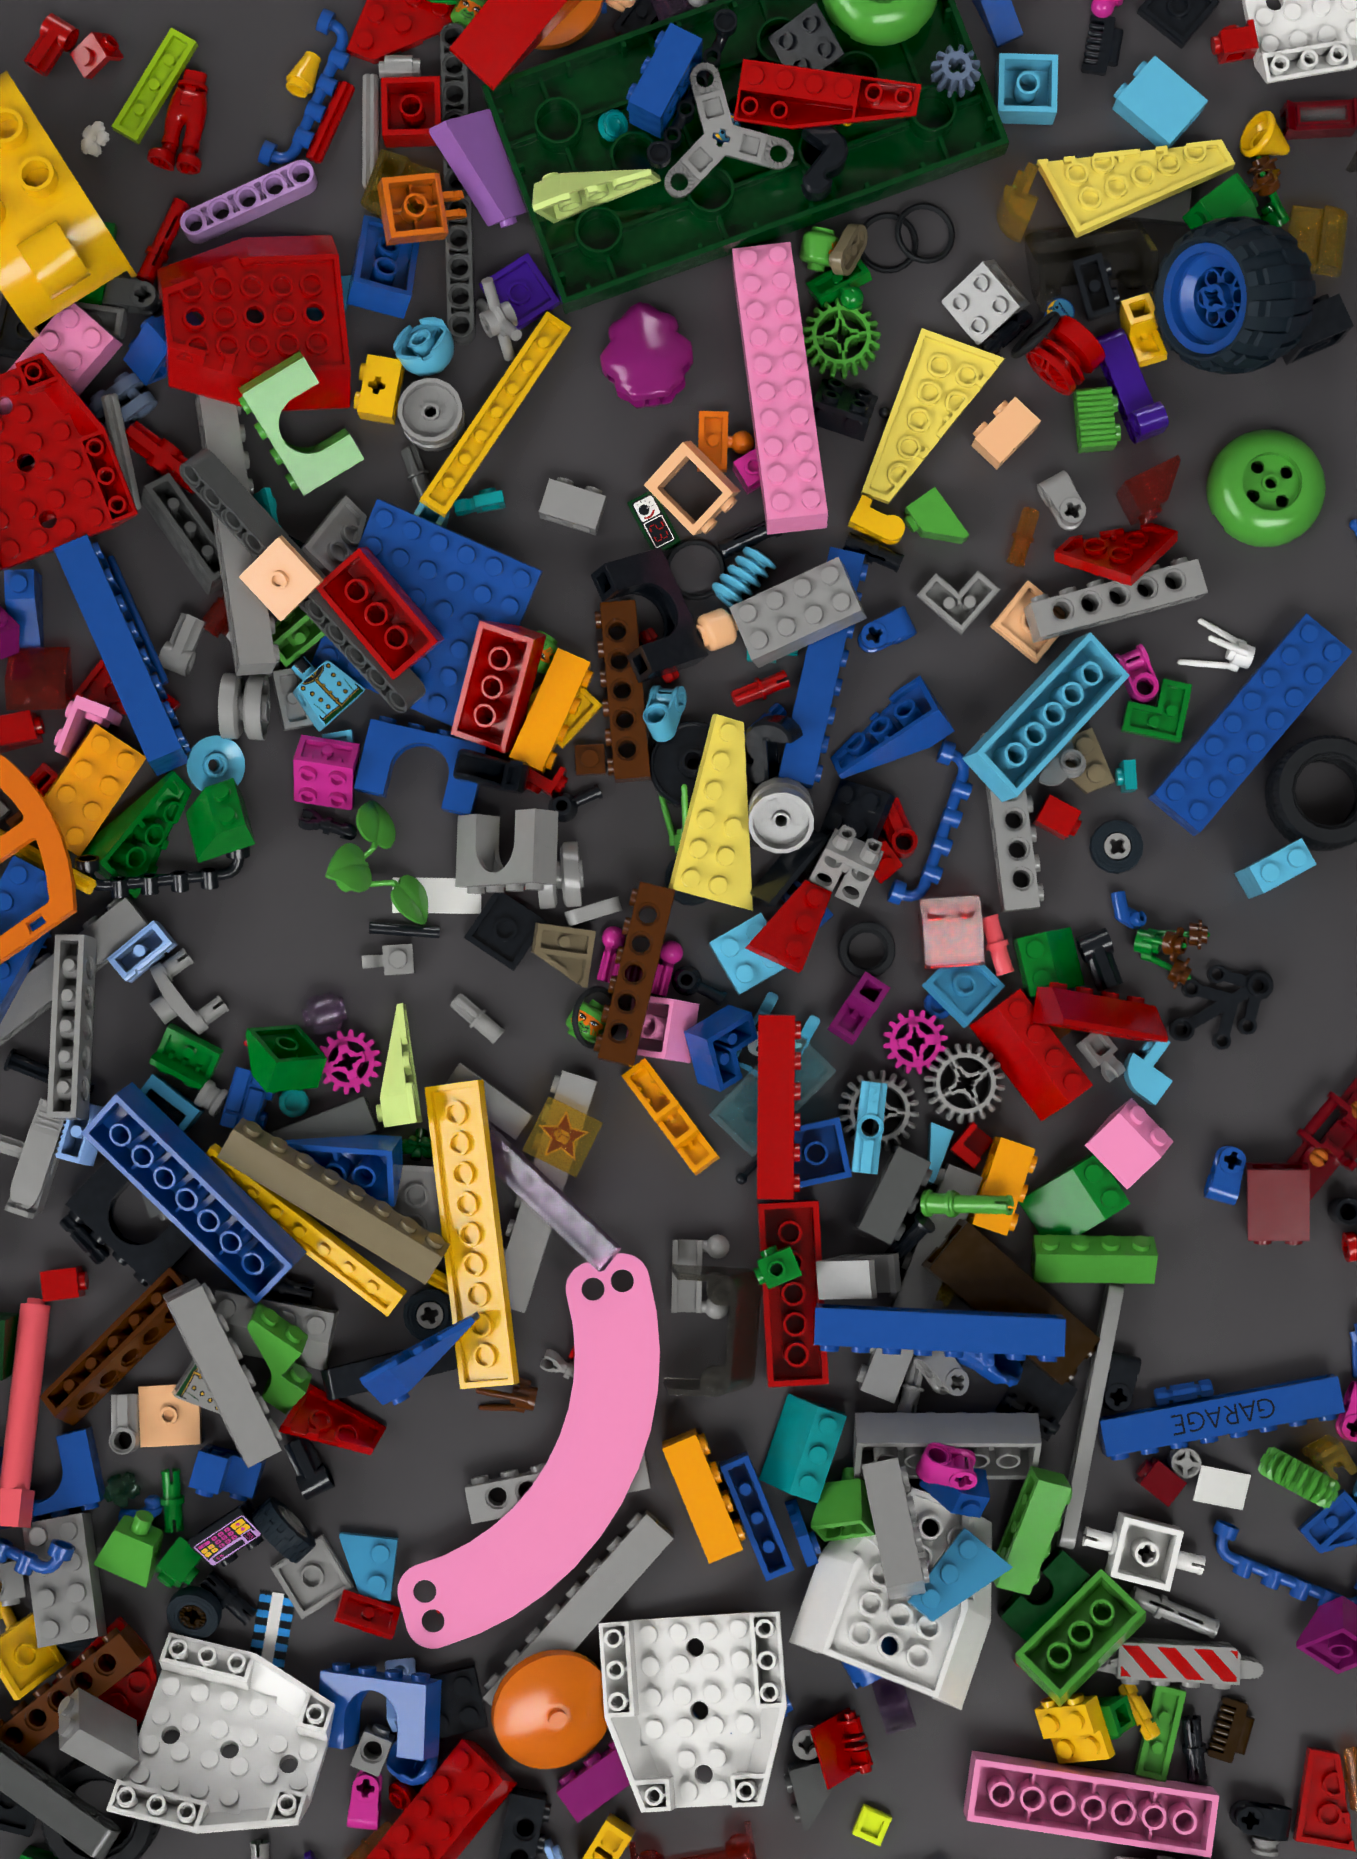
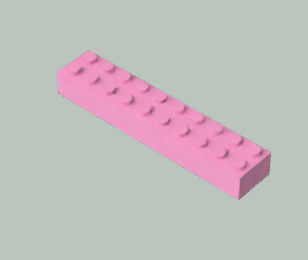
[732,242,828,535]

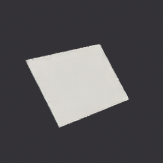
[1193,1465,1251,1510]

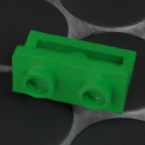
[149,1023,224,1090]

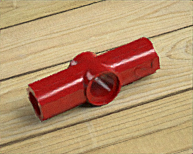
[126,420,195,495]

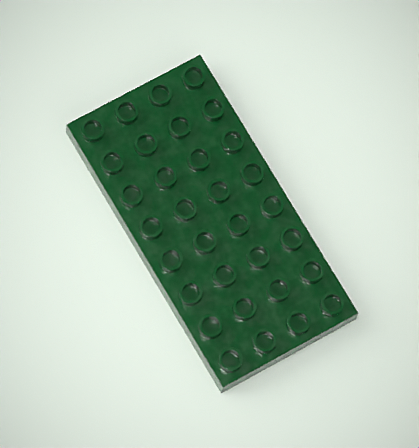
[482,0,1009,314]

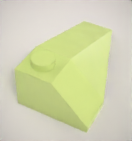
[532,169,661,223]
[376,1003,422,1128]

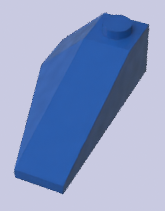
[285,1135,403,1207]

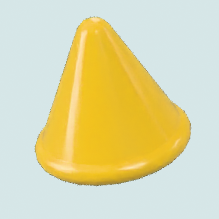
[1239,110,1290,158]

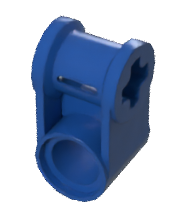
[858,606,917,653]
[1204,1145,1246,1206]

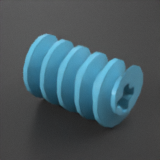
[712,547,776,607]

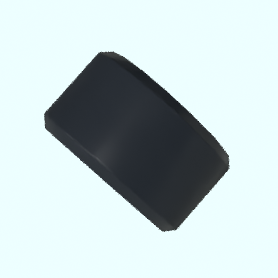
[801,126,849,202]
[745,714,803,786]
[453,749,530,794]

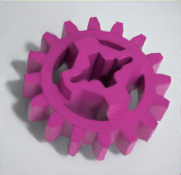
[882,1010,948,1074]
[319,1029,382,1095]

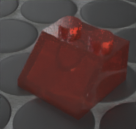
[1115,455,1181,526]
[5,647,74,710]
[918,895,985,969]

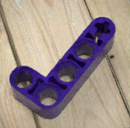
[1095,328,1169,444]

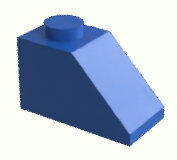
[919,1468,990,1518]

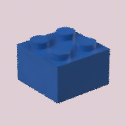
[794,1117,852,1188]

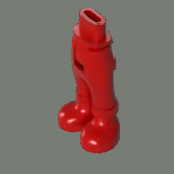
[147,69,209,175]

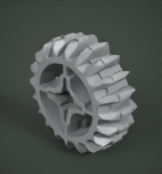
[924,1043,1005,1124]
[838,1070,919,1151]

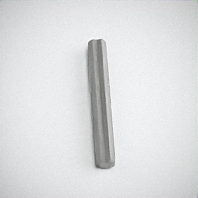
[362,74,379,190]
[101,393,141,510]

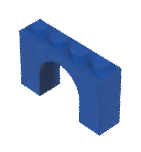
[354,716,489,815]
[0,1426,107,1530]
[319,1662,442,1761]

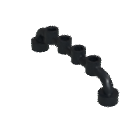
[647,9,738,168]
[74,846,250,898]

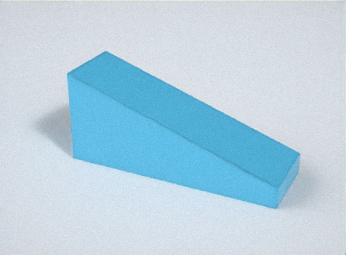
[927,1122,954,1185]

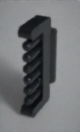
[1081,14,1124,76]

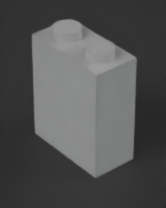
[58,1687,139,1781]

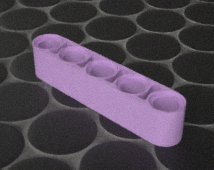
[180,160,318,244]

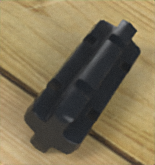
[982,310,1033,355]
[60,1214,110,1265]

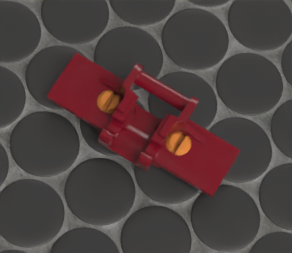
[1286,1076,1357,1200]

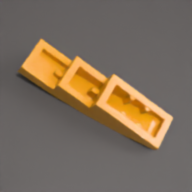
[621,1058,719,1176]

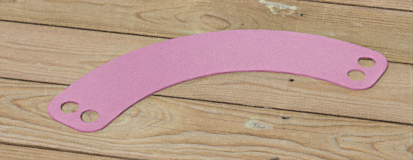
[397,1253,660,1649]

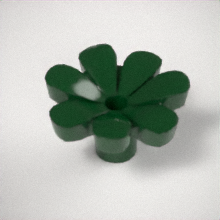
[402,1128,433,1161]

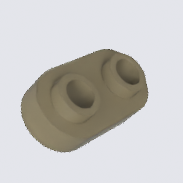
[829,223,868,276]

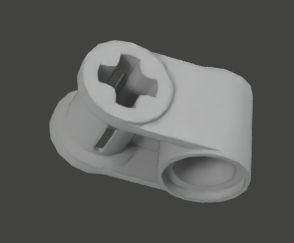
[1037,470,1086,531]
[913,1351,969,1396]

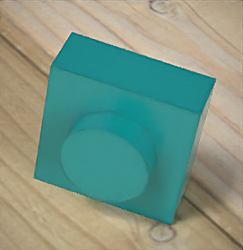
[1115,759,1138,793]

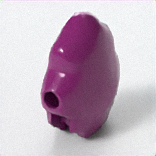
[600,302,693,409]

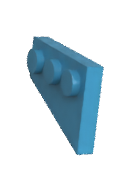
[907,1528,1013,1622]

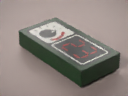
[627,491,680,552]

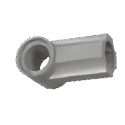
[159,612,206,677]
[109,1393,140,1455]

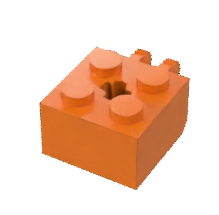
[377,172,467,246]

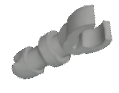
[539,1349,574,1379]

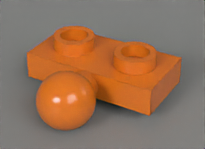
[697,411,754,473]

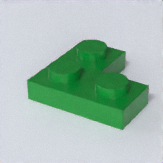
[1121,678,1192,744]

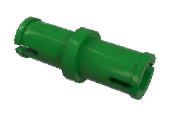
[160,1468,185,1533]

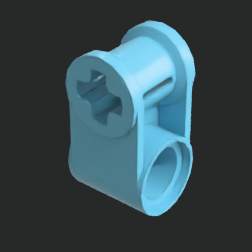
[643,685,687,742]

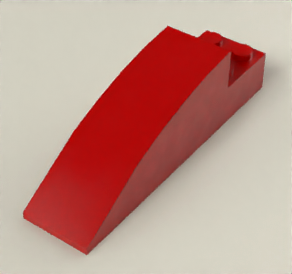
[449,0,582,91]

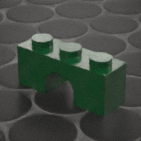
[998,1547,1090,1642]

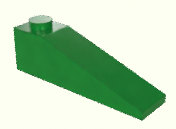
[1182,172,1260,229]
[81,771,192,899]

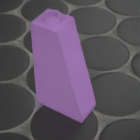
[429,109,527,228]

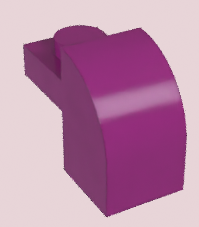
[827,971,890,1046]

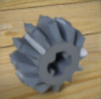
[930,45,981,98]

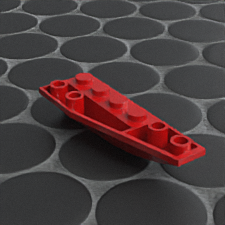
[733,59,922,130]

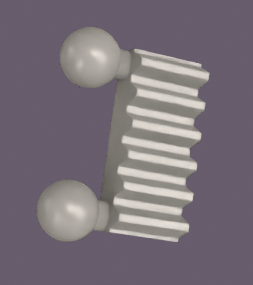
[671,1234,730,1319]

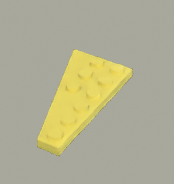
[1036,139,1235,238]
[861,328,1005,504]
[668,714,753,911]

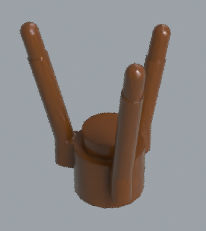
[476,1377,538,1413]

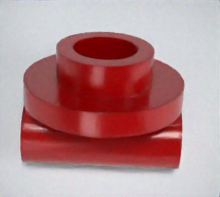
[389,1779,417,1810]

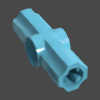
[851,1081,888,1174]

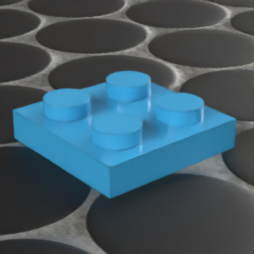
[921,944,1005,1028]

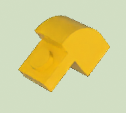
[1119,292,1168,368]

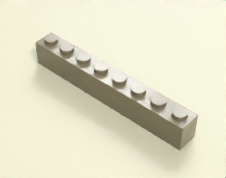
[217,1118,450,1285]

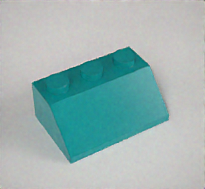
[759,1393,847,1504]

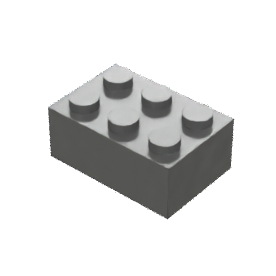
[854,1146,933,1245]

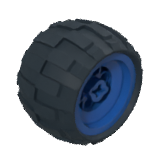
[1153,216,1316,375]

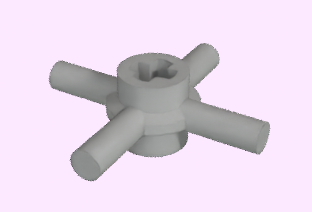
[476,277,522,361]

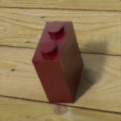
[1246,1163,1310,1245]

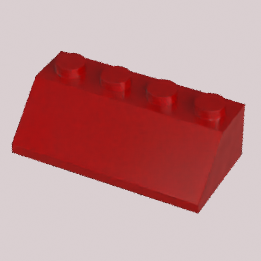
[316,546,444,680]
[450,620,547,753]
[1032,982,1168,1043]
[969,989,1093,1121]

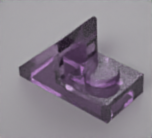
[871,1678,916,1735]

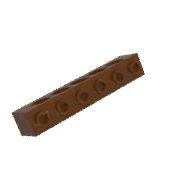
[595,600,651,783]
[594,882,675,1068]
[39,1267,191,1426]
[0,1624,151,1756]

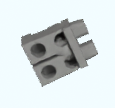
[808,825,884,908]

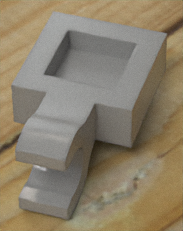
[362,943,415,976]
[1076,1033,1126,1083]

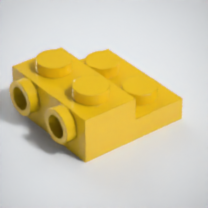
[1034,1693,1116,1764]

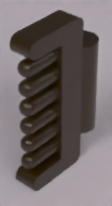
[1206,1696,1255,1763]

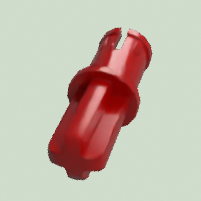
[731,669,790,707]

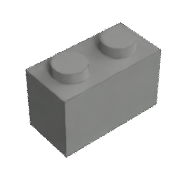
[539,477,607,535]

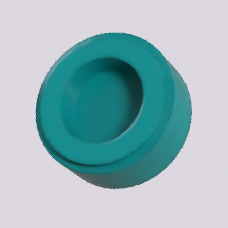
[598,110,628,142]
[279,1090,310,1117]

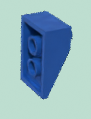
[346,215,420,319]

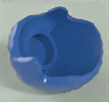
[386,1740,438,1786]

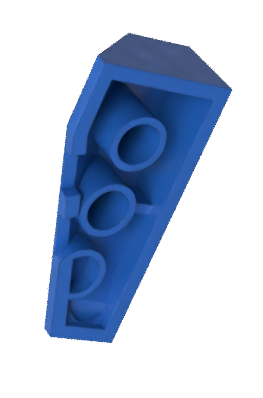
[830,676,955,779]
[359,1312,480,1406]

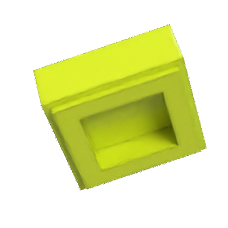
[852,1803,892,1846]

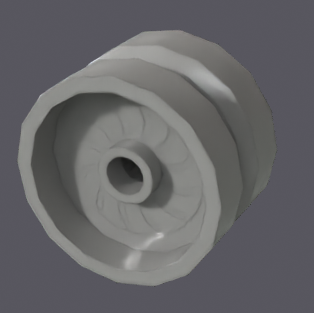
[398,378,465,452]
[218,673,270,741]
[749,778,814,853]
[538,841,584,909]

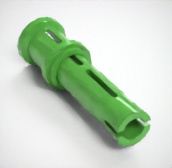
[920,1190,1014,1218]

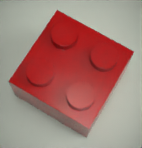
[381,76,442,148]

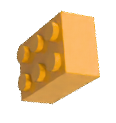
[966,1137,1038,1236]

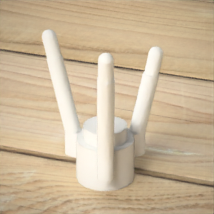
[1177,618,1256,672]

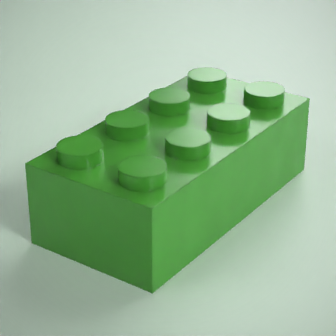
[1015,1569,1146,1707]

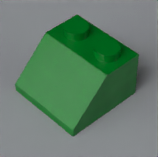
[186,778,256,863]
[1012,927,1085,998]
[246,1024,327,1093]

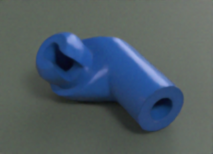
[1110,891,1147,929]
[118,1494,163,1522]

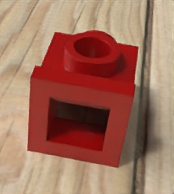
[1211,19,1259,64]

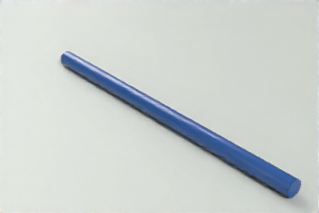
[107,556,169,685]

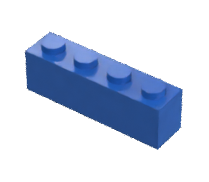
[719,1451,794,1582]

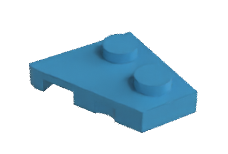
[339,1532,399,1601]

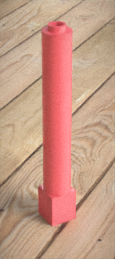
[0,1298,51,1528]

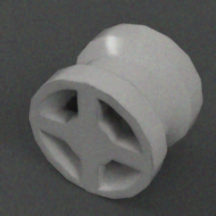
[194,1079,229,1117]
[1167,1447,1201,1479]
[791,1724,818,1760]

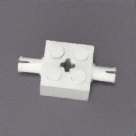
[1082,1512,1206,1592]

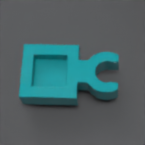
[454,488,506,517]

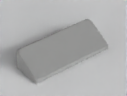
[446,1063,533,1140]

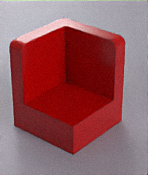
[948,1121,993,1169]

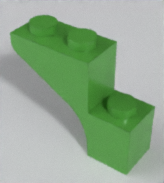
[247,1302,313,1415]

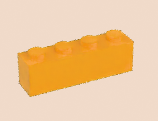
[509,648,594,774]

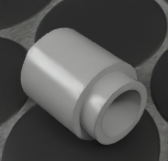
[379,55,421,79]

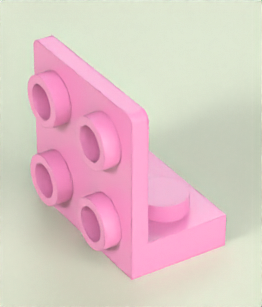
[54,695,123,759]

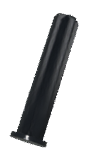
[4,1048,94,1096]
[885,1213,935,1262]

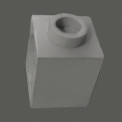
[350,1724,395,1777]

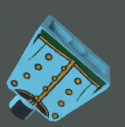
[291,657,365,732]

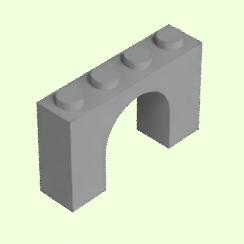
[455,808,558,894]

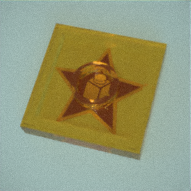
[522,1096,603,1177]

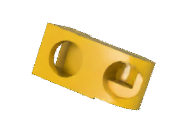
[848,494,905,545]

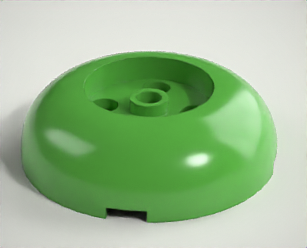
[822,0,938,46]
[1206,429,1326,547]

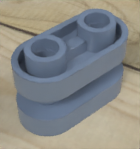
[89,372,158,433]

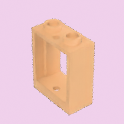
[644,441,740,535]

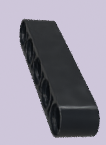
[320,1344,458,1401]

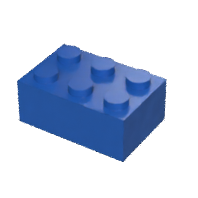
[626,22,703,139]

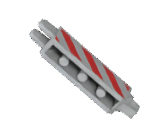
[1097,1637,1264,1690]

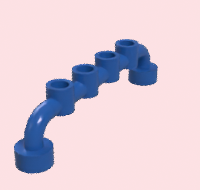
[258,8,350,167]
[887,739,973,905]
[1212,1519,1357,1606]
[0,1538,75,1576]

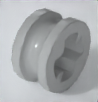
[1251,1835,1280,1857]

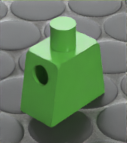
[810,1467,875,1542]
[93,1510,163,1588]

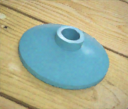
[187,735,245,791]

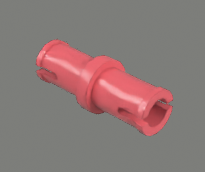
[980,914,1015,976]

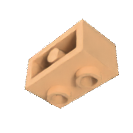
[971,396,1041,470]

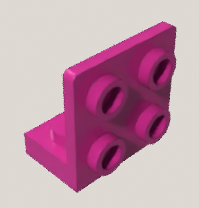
[293,735,360,810]

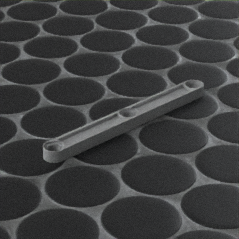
[1057,1283,1124,1550]

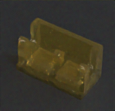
[1301,1434,1357,1480]

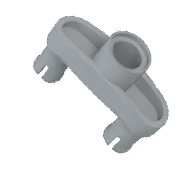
[149,948,229,1035]

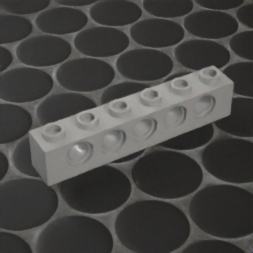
[1024,557,1208,643]
[980,733,1044,913]
[46,934,97,1120]
[465,1450,651,1524]

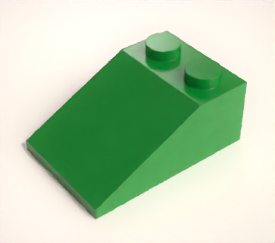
[1018,1152,1131,1235]

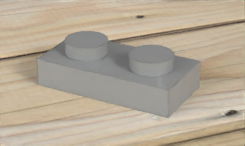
[271,668,313,731]

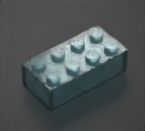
[709,1035,837,1157]

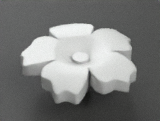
[81,121,110,157]

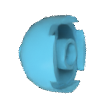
[393,317,454,376]

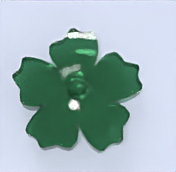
[103,1472,141,1508]

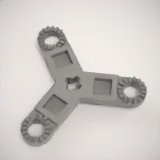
[664,62,794,198]

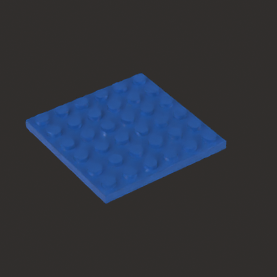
[311,498,543,726]

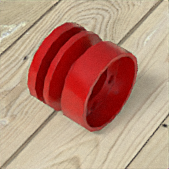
[1025,315,1106,396]

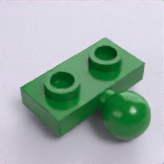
[806,259,872,310]

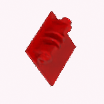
[810,1707,874,1789]

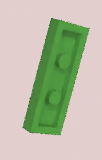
[1134,1685,1187,1782]

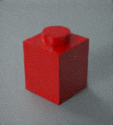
[1032,794,1082,840]
[40,1266,89,1302]

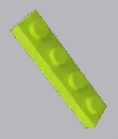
[111,27,198,145]

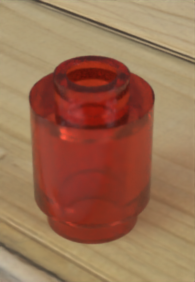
[201,594,229,638]

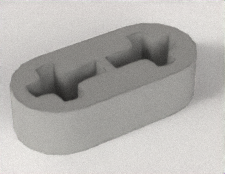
[564,896,622,927]

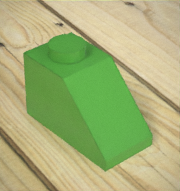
[903,487,969,544]

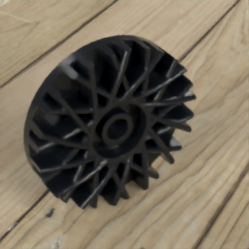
[649,721,710,809]

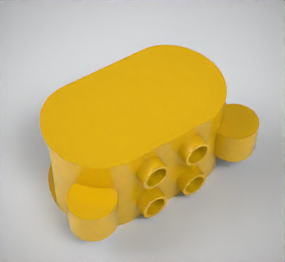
[0,70,137,339]

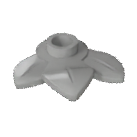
[1039,740,1086,786]

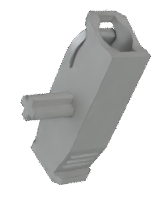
[0,1098,67,1219]

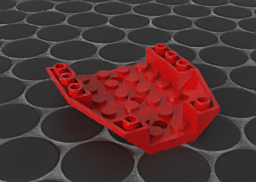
[157,235,351,411]
[0,353,139,571]

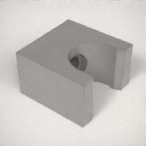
[816,1253,902,1300]

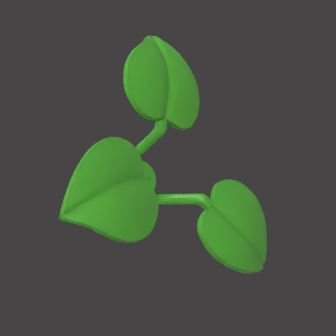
[325,800,428,925]

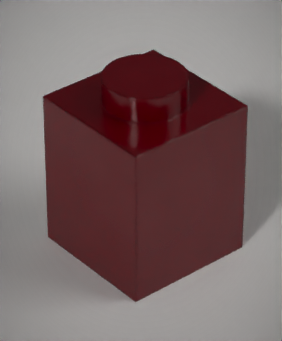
[1135,1457,1187,1507]

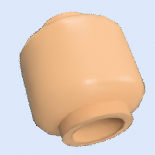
[696,608,739,651]

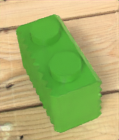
[1073,386,1121,453]

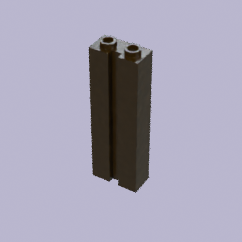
[922,1219,1100,1385]

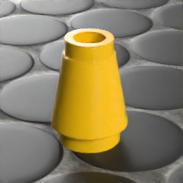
[286,51,321,98]

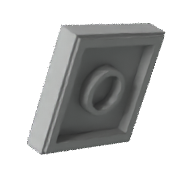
[270,1534,355,1619]

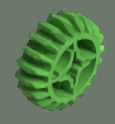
[803,298,881,379]
[1258,1447,1341,1508]

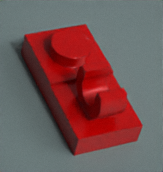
[334,1589,401,1640]

